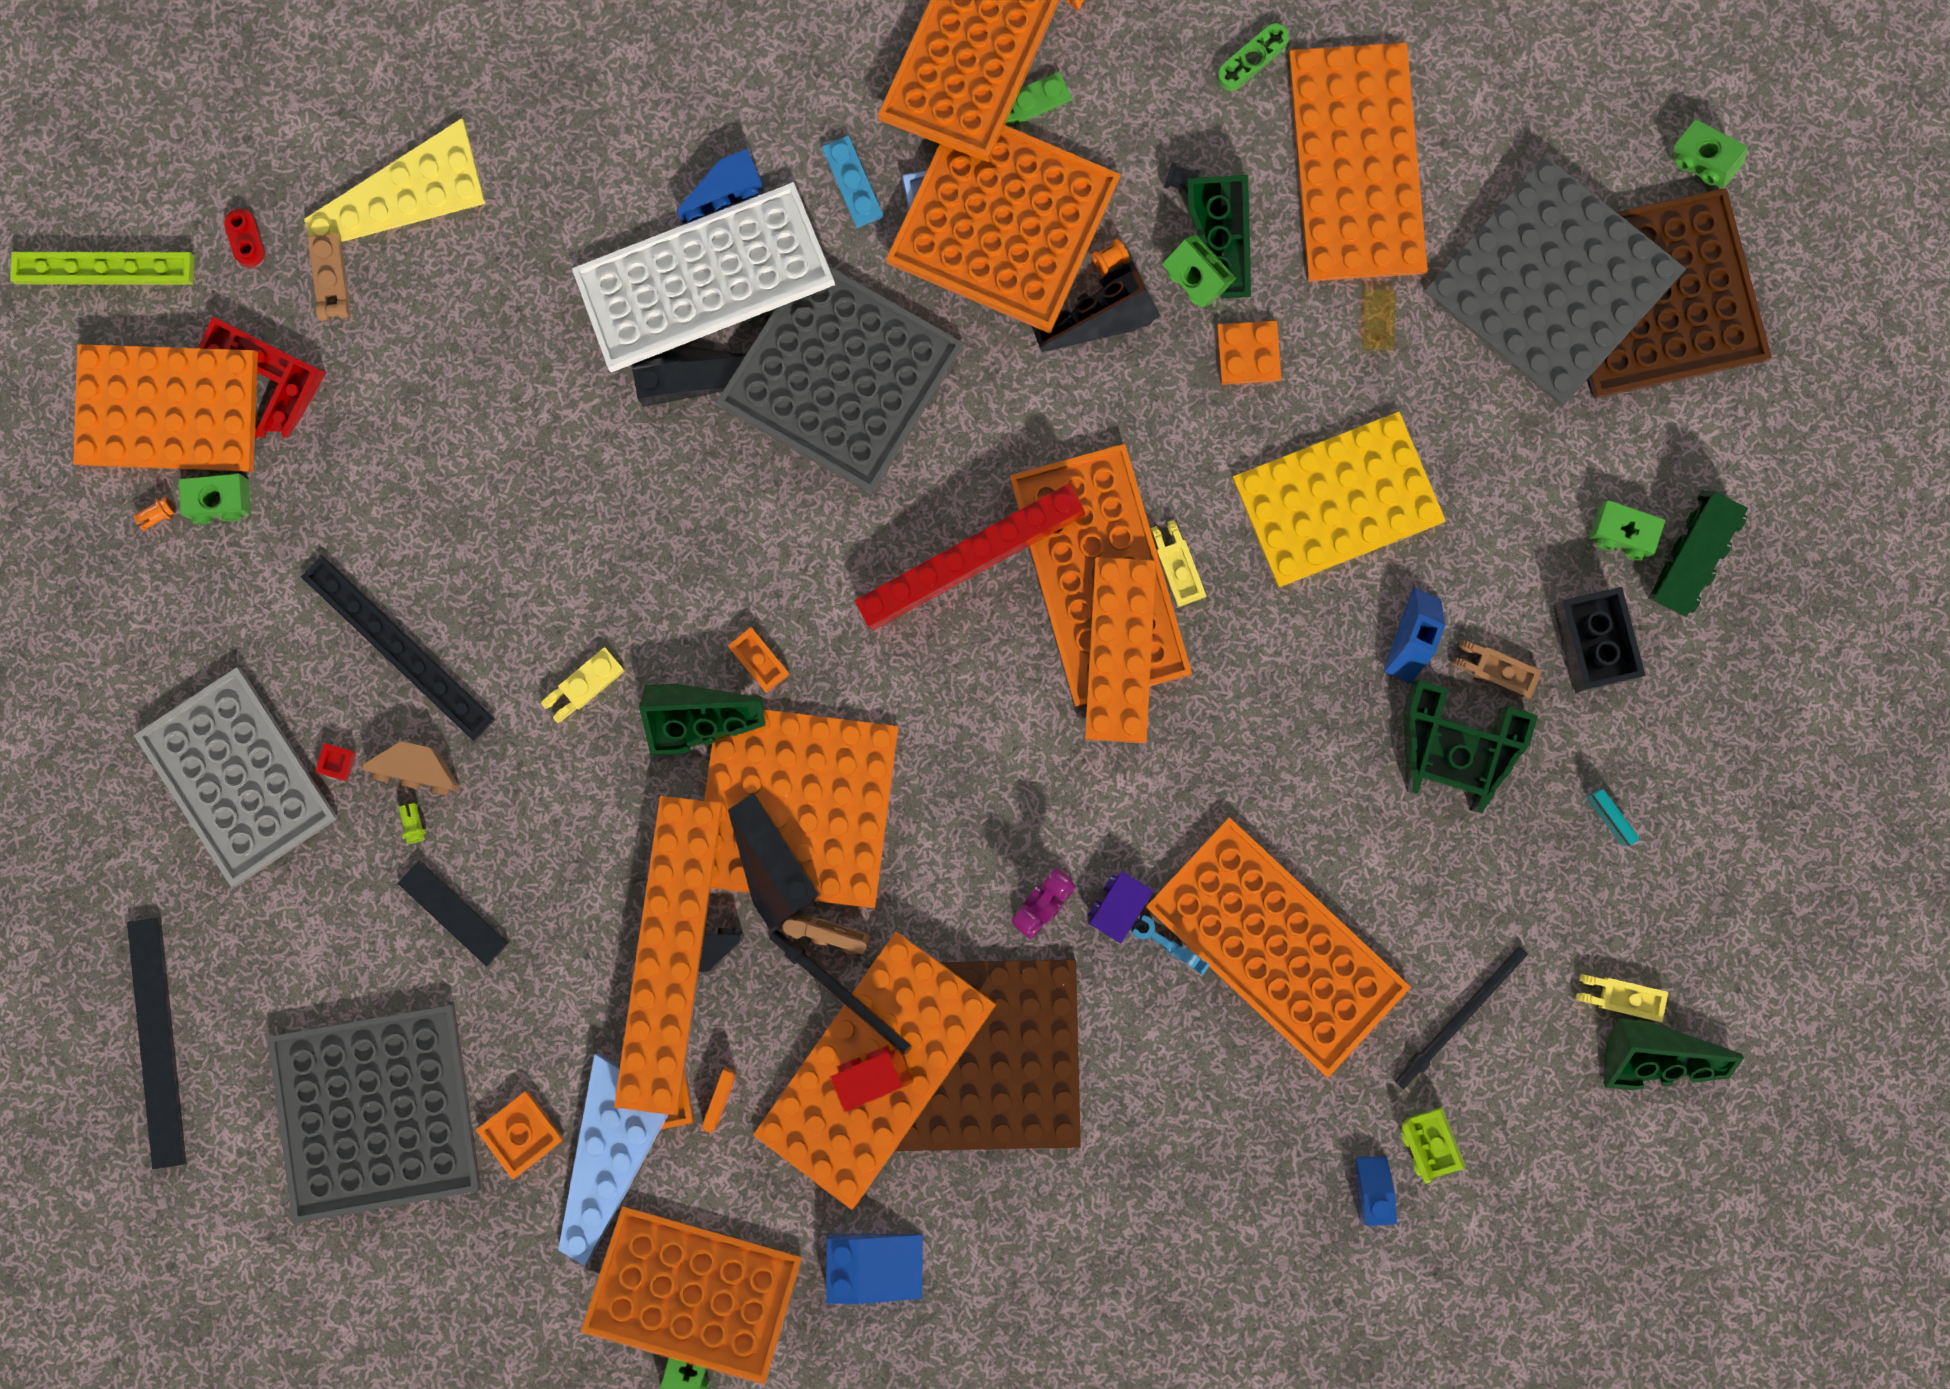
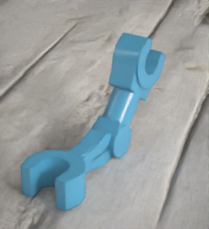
[1132,915,1209,975]

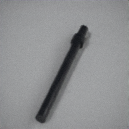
[769,930,912,1055]
[1394,947,1528,1090]

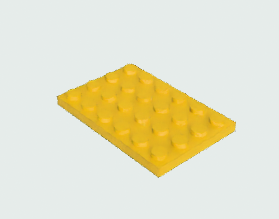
[1232,412,1446,588]

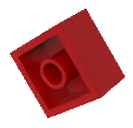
[830,1045,913,1113]

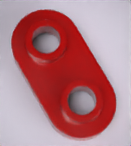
[224,209,265,267]

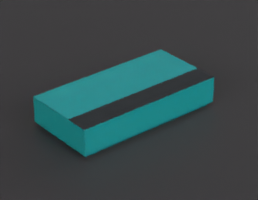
[1586,789,1639,847]

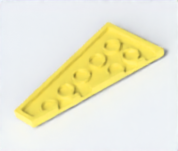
[304,118,486,242]

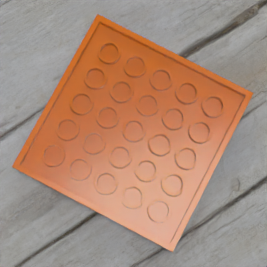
[886,125,1121,334]
[704,710,899,908]

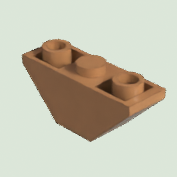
[362,741,459,796]

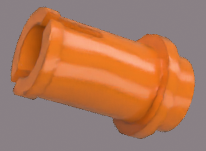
[133,497,176,531]

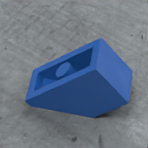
[1356,1156,1397,1226]

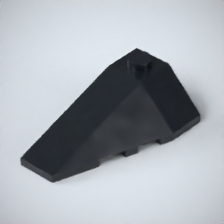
[1034,261,1161,352]
[632,346,746,407]
[728,793,822,930]

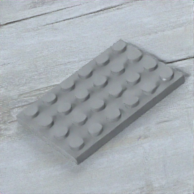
[134,667,338,887]

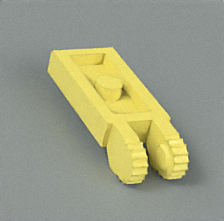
[1150,520,1206,608]
[541,647,625,723]
[1575,974,1668,1022]

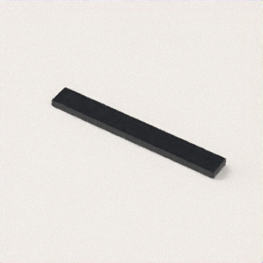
[301,555,496,741]
[127,917,187,1169]

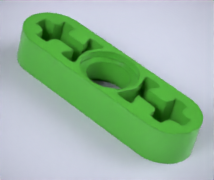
[1217,24,1289,91]

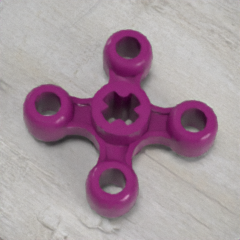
[1011,868,1076,939]

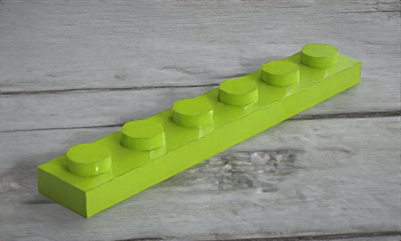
[10,252,195,285]

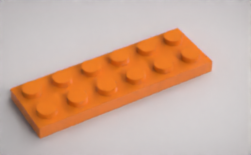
[1085,557,1156,744]

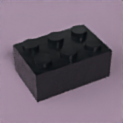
[1553,587,1646,693]

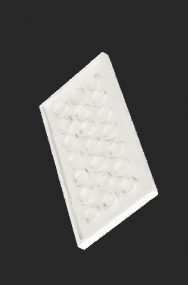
[572,182,835,372]

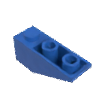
[676,149,764,223]

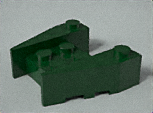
[1403,680,1538,813]

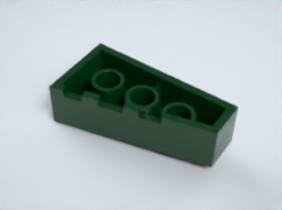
[1648,490,1748,617]

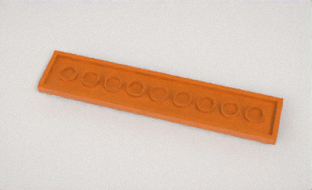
[614,796,723,1116]

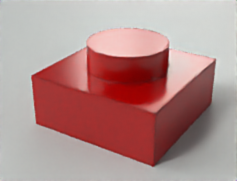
[315,743,357,781]

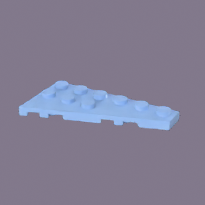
[558,1053,668,1266]

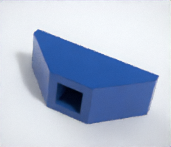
[1383,588,1445,683]

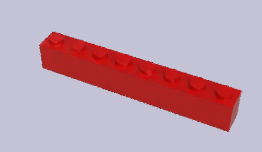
[854,483,1086,631]

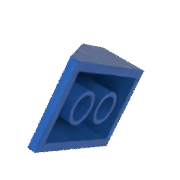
[826,1234,923,1304]

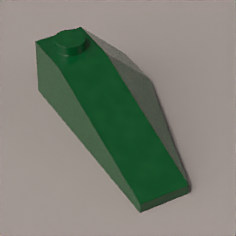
[1187,175,1251,299]
[639,684,766,756]
[1604,1018,1744,1090]

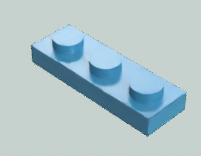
[822,135,883,229]

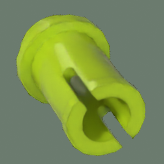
[398,803,427,844]

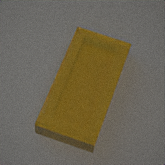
[1363,289,1396,351]

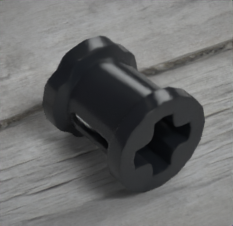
[1164,162,1200,192]

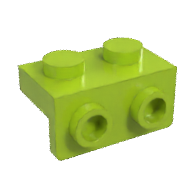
[1401,1107,1466,1184]

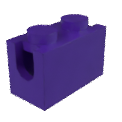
[1087,871,1153,944]

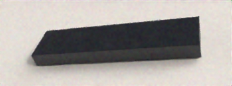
[397,861,509,966]

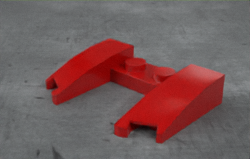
[198,316,326,438]

